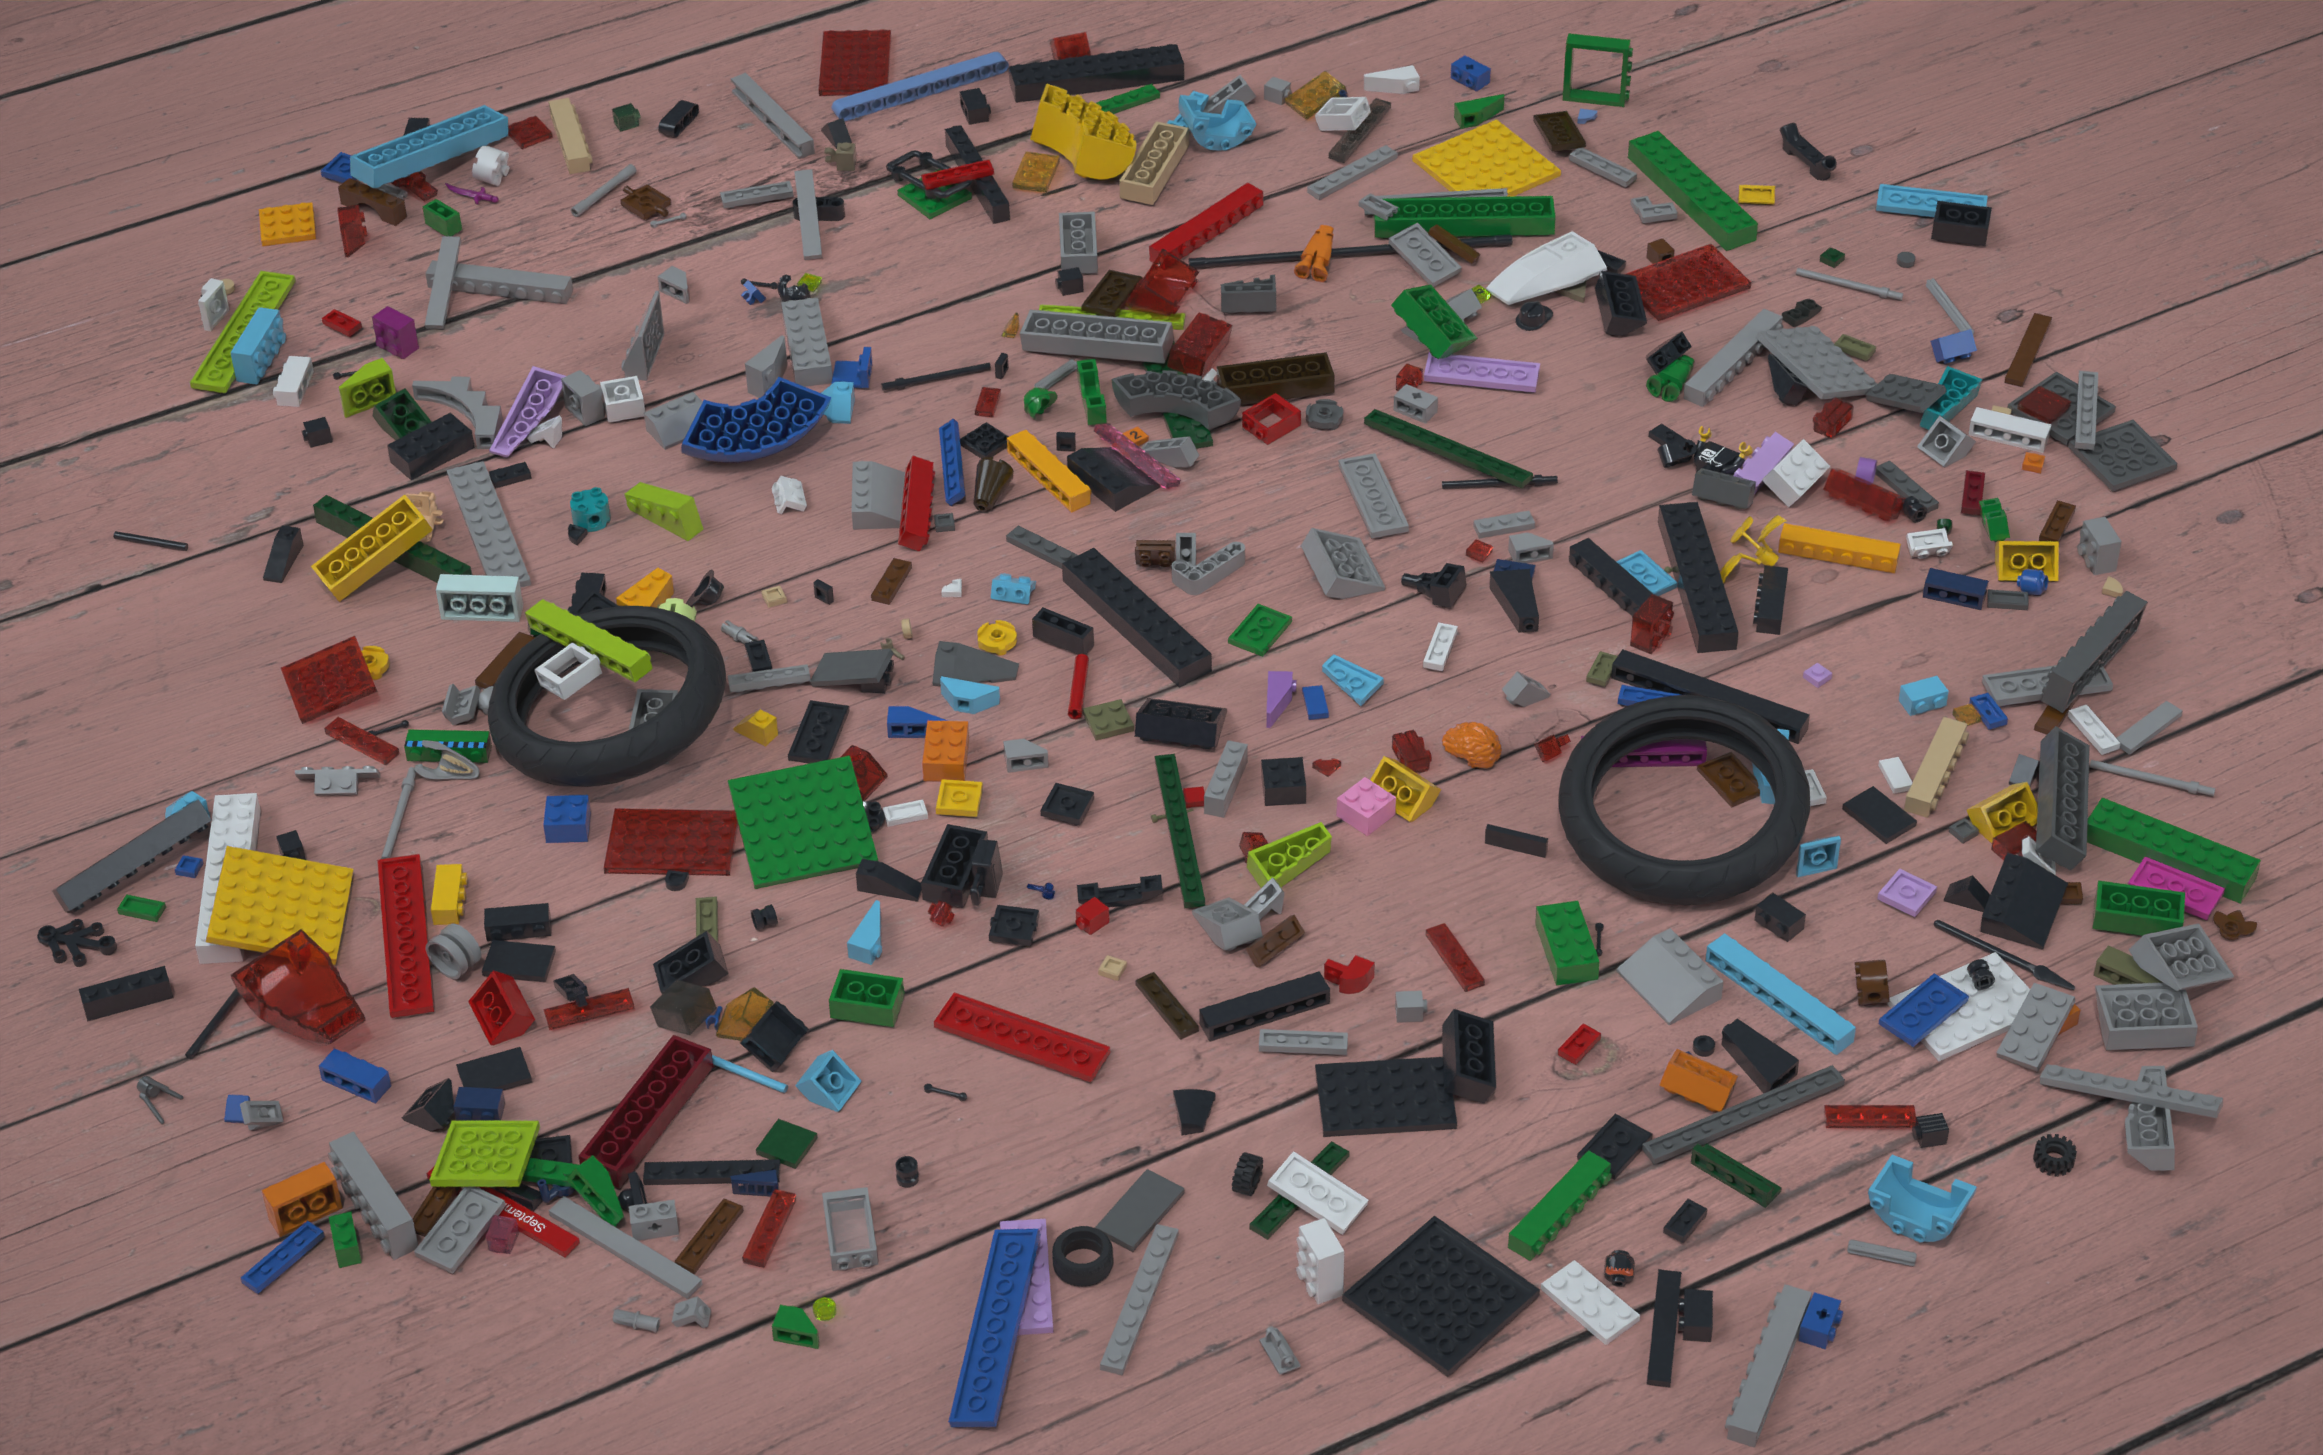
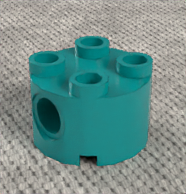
[570,487,611,532]

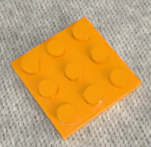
[259,202,316,246]

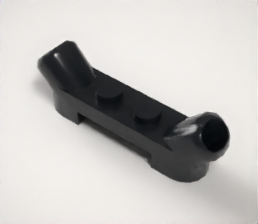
[1780,122,1837,181]

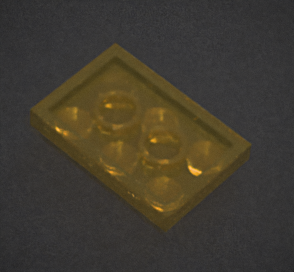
[1285,71,1347,120]
[1012,152,1060,192]

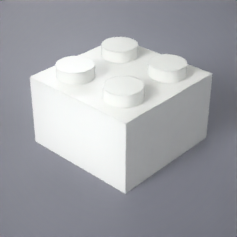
[600,376,645,423]

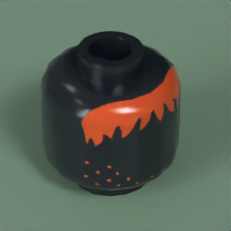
[1604,1250,1635,1287]

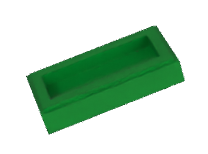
[117,894,166,922]

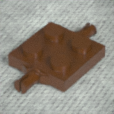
[620,184,671,220]

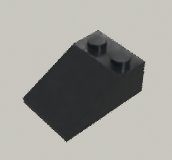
[653,931,729,995]

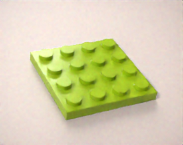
[429,1121,540,1187]

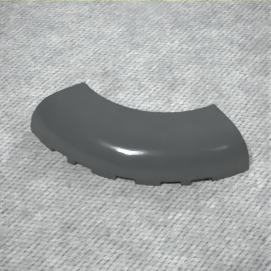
[1112,371,1241,429]

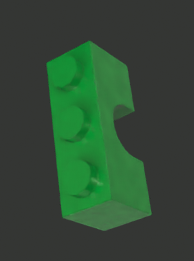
[1979,497,2010,542]

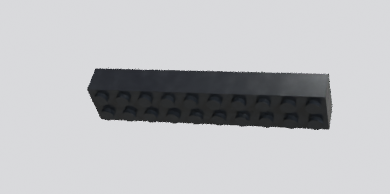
[1009,44,1184,103]
[1658,502,1739,653]
[1062,548,1212,688]

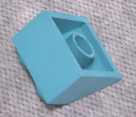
[795,1050,861,1112]

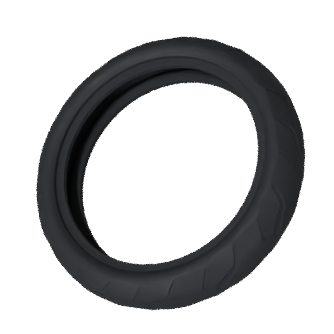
[488,606,726,787]
[1558,695,1810,905]

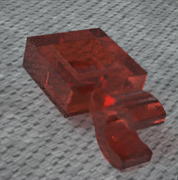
[1534,734,1571,762]

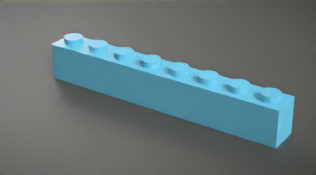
[1705,933,1856,1055]

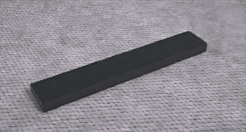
[1647,1269,1682,1387]

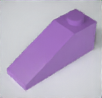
[1267,671,1296,728]

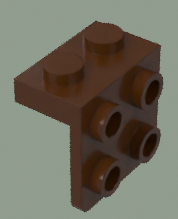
[1135,540,1176,567]

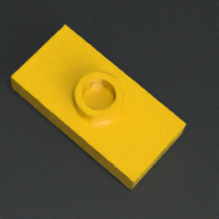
[1738,185,1775,205]

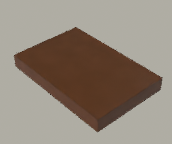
[1697,752,1760,808]

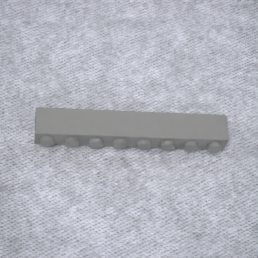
[425,260,573,304]
[1684,309,1783,407]
[1725,1284,1812,1448]

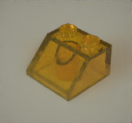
[716,987,773,1041]

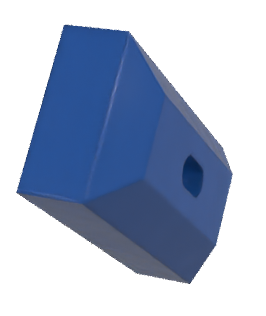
[1969,693,2008,730]

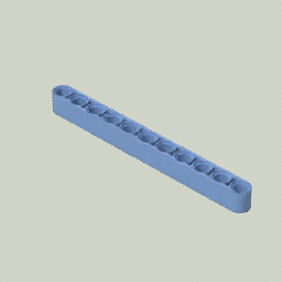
[831,52,1009,121]

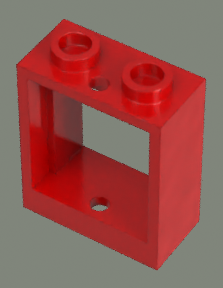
[1242,393,1301,445]

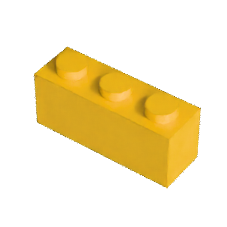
[431,864,468,925]

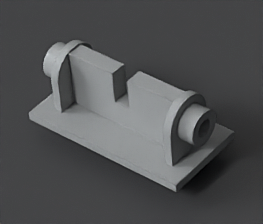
[1259,1326,1301,1375]

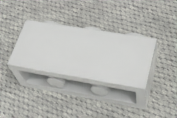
[273,356,314,407]

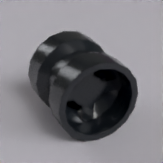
[1900,496,1928,523]
[751,904,778,930]
[1967,959,1995,990]
[895,1156,919,1188]

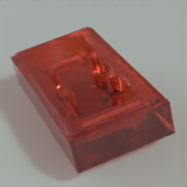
[975,387,1001,417]

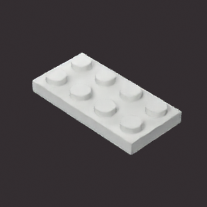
[1267,1151,1369,1235]
[1541,1260,1640,1345]

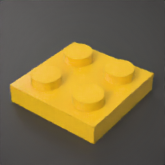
[936,779,983,817]

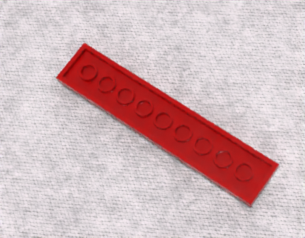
[377,854,434,1018]

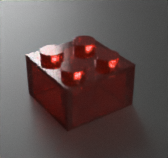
[1630,594,1674,654]

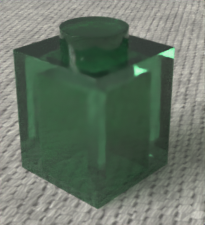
[612,103,640,132]

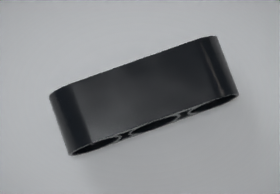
[658,100,699,138]
[792,197,845,221]

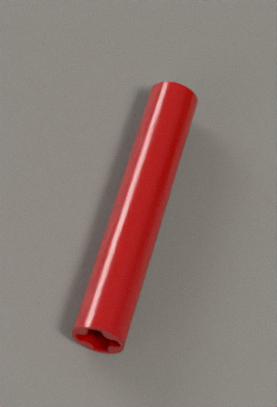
[1068,654,1089,719]

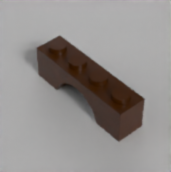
[338,178,407,226]

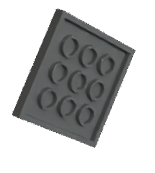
[2008,371,2116,445]
[2068,420,2178,492]

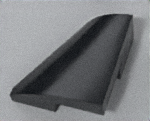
[1173,1089,1216,1136]

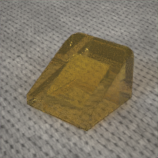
[1001,312,1019,338]

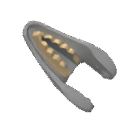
[414,740,479,779]

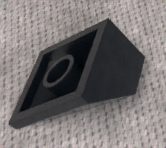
[402,1078,454,1132]

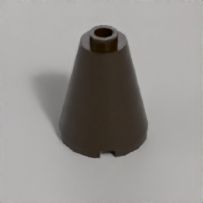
[973,457,1014,512]

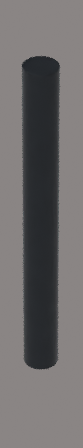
[113,531,188,551]

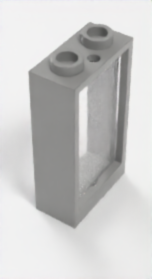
[822,1187,878,1271]

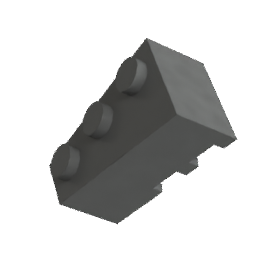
[1221,274,1276,314]

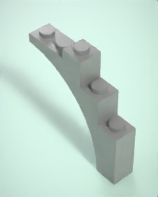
[412,377,503,449]

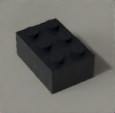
[1931,201,1992,246]

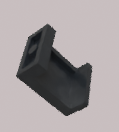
[740,1001,809,1072]

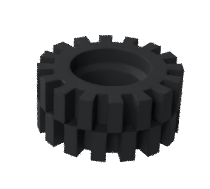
[2033,1134,2077,1177]
[1232,1152,1264,1196]

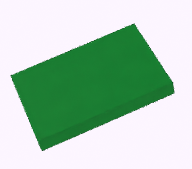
[1228,604,1292,657]

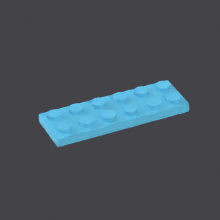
[1876,184,1988,217]

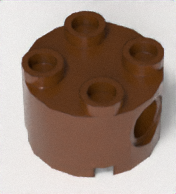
[1854,960,1890,1005]

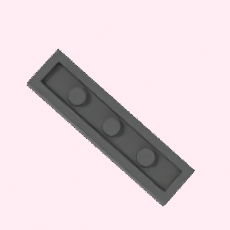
[1875,460,1939,513]
[1006,525,1078,569]

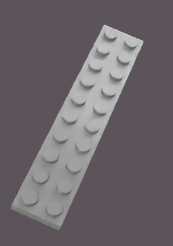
[446,461,531,588]

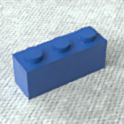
[319,1048,391,1104]

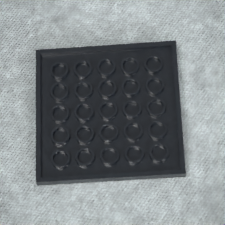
[1342,1215,1540,1377]

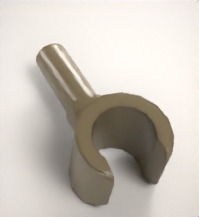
[880,638,905,660]

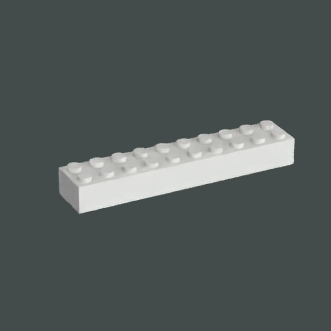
[195,793,261,964]

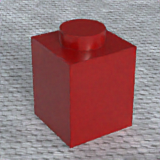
[1075,897,1109,935]

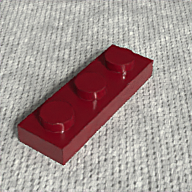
[1961,470,1985,515]

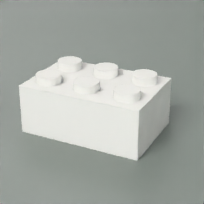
[1762,439,1830,507]
[1296,1218,1344,1304]

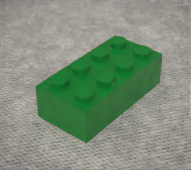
[2092,880,2185,936]
[1535,900,1600,986]

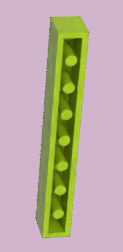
[525,599,653,683]

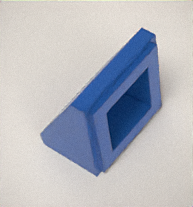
[224,1095,250,1123]

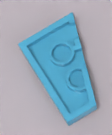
[1322,654,1384,706]

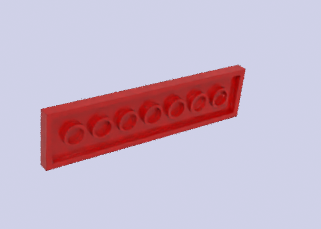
[934,992,1111,1082]

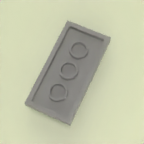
[1388,223,1462,287]
[1996,983,2076,1072]
[414,1187,506,1274]

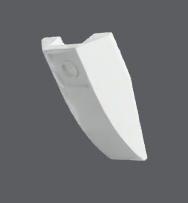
[1486,231,1607,305]

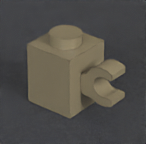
[824,142,857,171]

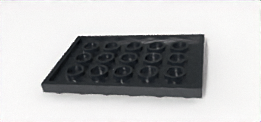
[1315,1057,1457,1137]

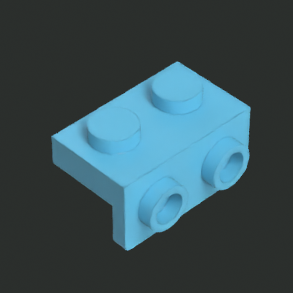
[991,573,1036,604]

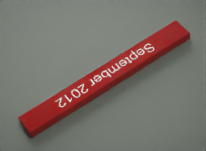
[426,1167,580,1258]

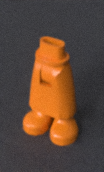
[1294,225,1334,282]

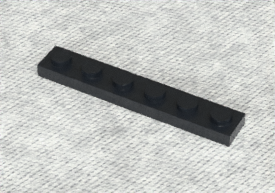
[643,1159,781,1185]

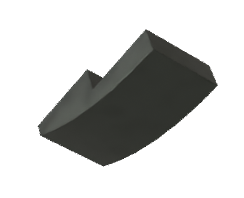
[1782,299,1822,327]

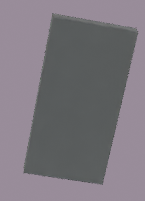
[810,649,894,687]
[1095,1169,1185,1252]

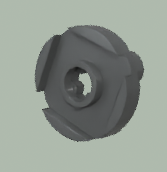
[1306,399,1344,430]

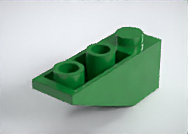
[1454,94,1505,129]

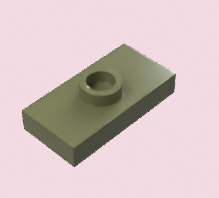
[1834,334,1876,361]
[1586,651,1617,687]

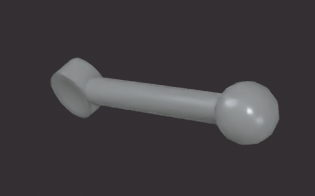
[650,213,687,228]

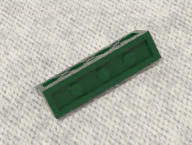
[1691,1143,1782,1208]

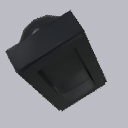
[618,1171,647,1211]

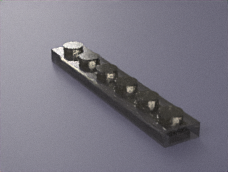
[1329,98,1391,163]

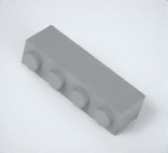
[1204,740,1248,818]

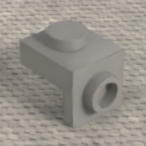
[672,1296,711,1328]

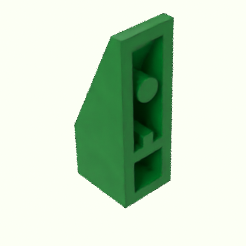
[566,1156,624,1227]

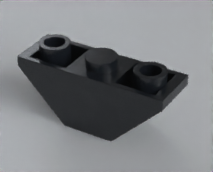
[1646,331,1692,374]

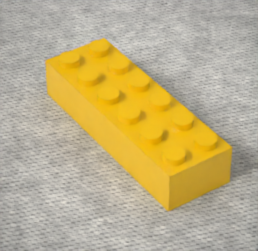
[311,494,433,602]

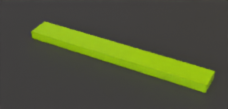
[1039,305,1186,330]

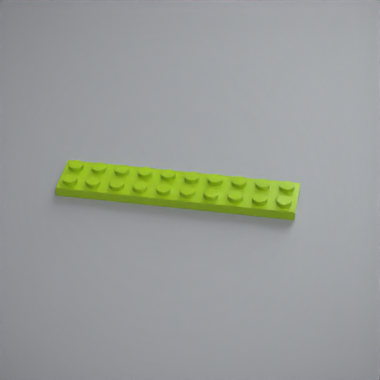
[190,271,296,393]

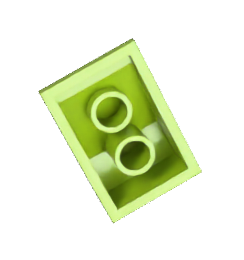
[339,358,396,418]

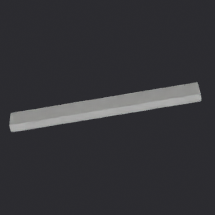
[549,1196,703,1299]

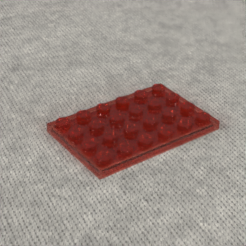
[818,29,891,96]
[1626,244,1752,321]
[604,808,738,876]

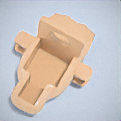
[405,492,444,543]

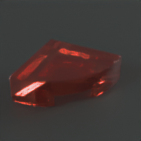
[1312,758,1341,777]

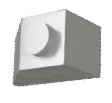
[658,266,689,304]
[1508,532,1554,563]
[1176,533,1196,566]
[1502,671,1551,707]
[1003,738,1048,773]

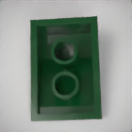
[372,388,432,440]

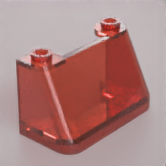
[1125,249,1199,317]

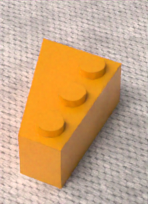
[616,567,674,608]

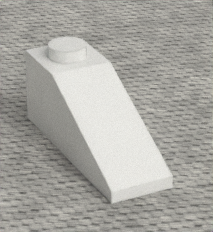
[1364,65,1420,94]

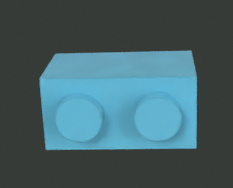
[1899,676,1949,716]

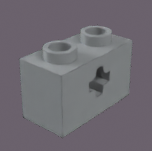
[1393,384,1438,424]
[629,1200,679,1241]

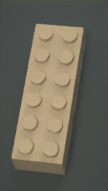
[1119,121,1189,205]

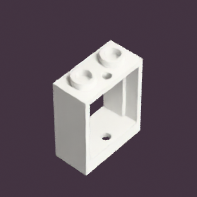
[1315,97,1371,131]
[535,643,602,700]

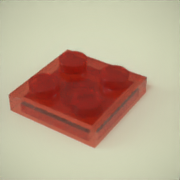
[508,115,553,149]

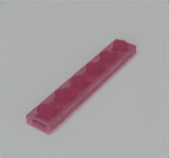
[1093,423,1181,488]

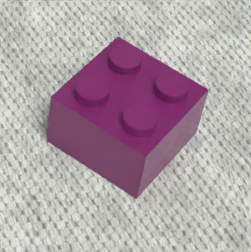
[372,306,419,359]

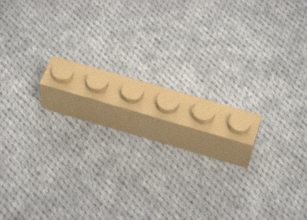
[548,98,592,174]
[1904,717,1969,818]

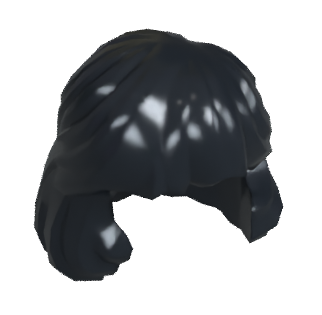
[777,274,811,302]

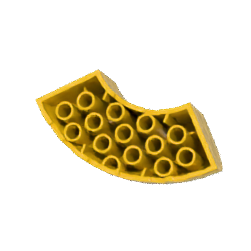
[1030,84,1137,179]

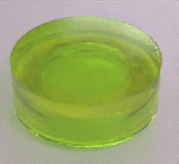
[813,1297,836,1321]

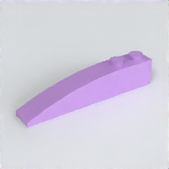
[489,366,566,458]

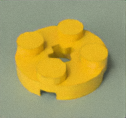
[977,620,1017,656]
[348,646,390,680]

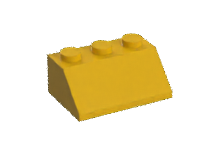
[1995,541,2059,581]
[1370,756,1442,822]
[1966,782,2038,846]

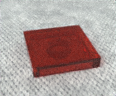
[2017,386,2071,424]

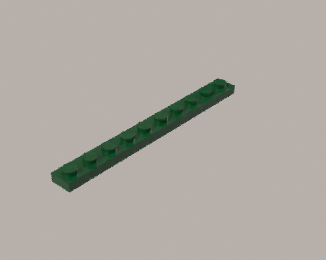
[1364,409,1533,488]
[1154,754,1205,908]

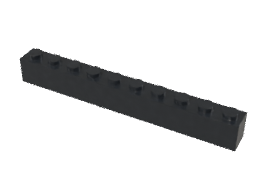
[1611,649,1810,744]

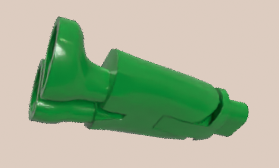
[1646,355,1695,402]

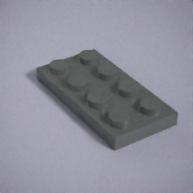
[1865,374,1947,413]

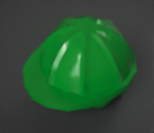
[1024,388,1058,419]

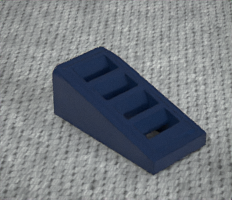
[731,1170,779,1197]

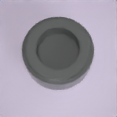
[1897,252,1916,268]

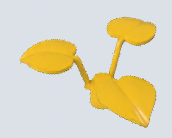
[1720,515,1787,584]

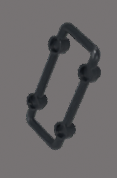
[886,150,972,199]

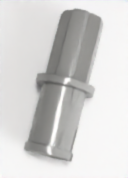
[613,1309,660,1333]

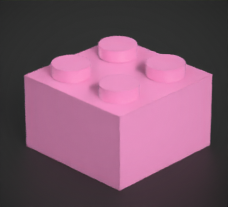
[1336,777,1396,836]

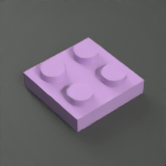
[1878,869,1937,917]

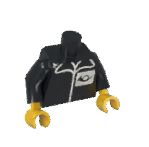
[1694,426,1753,476]

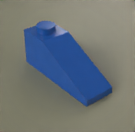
[887,706,948,738]

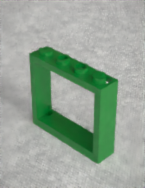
[1562,33,1633,107]

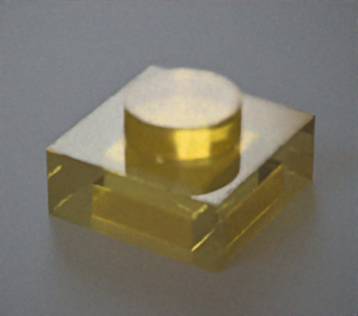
[1952,703,1981,726]

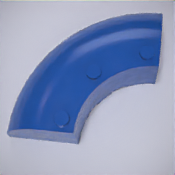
[681,377,831,463]

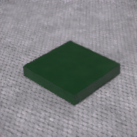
[756,1118,818,1169]

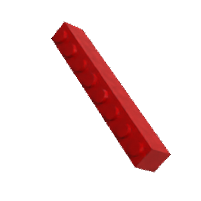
[1149,182,1264,269]

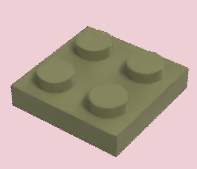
[1083,699,1134,741]

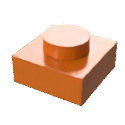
[2022,452,2045,474]

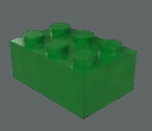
[829,969,905,1027]

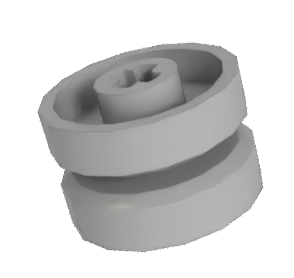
[426,923,481,979]

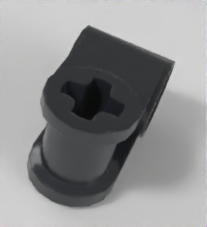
[1657,439,1697,468]

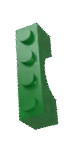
[1077,359,1107,425]

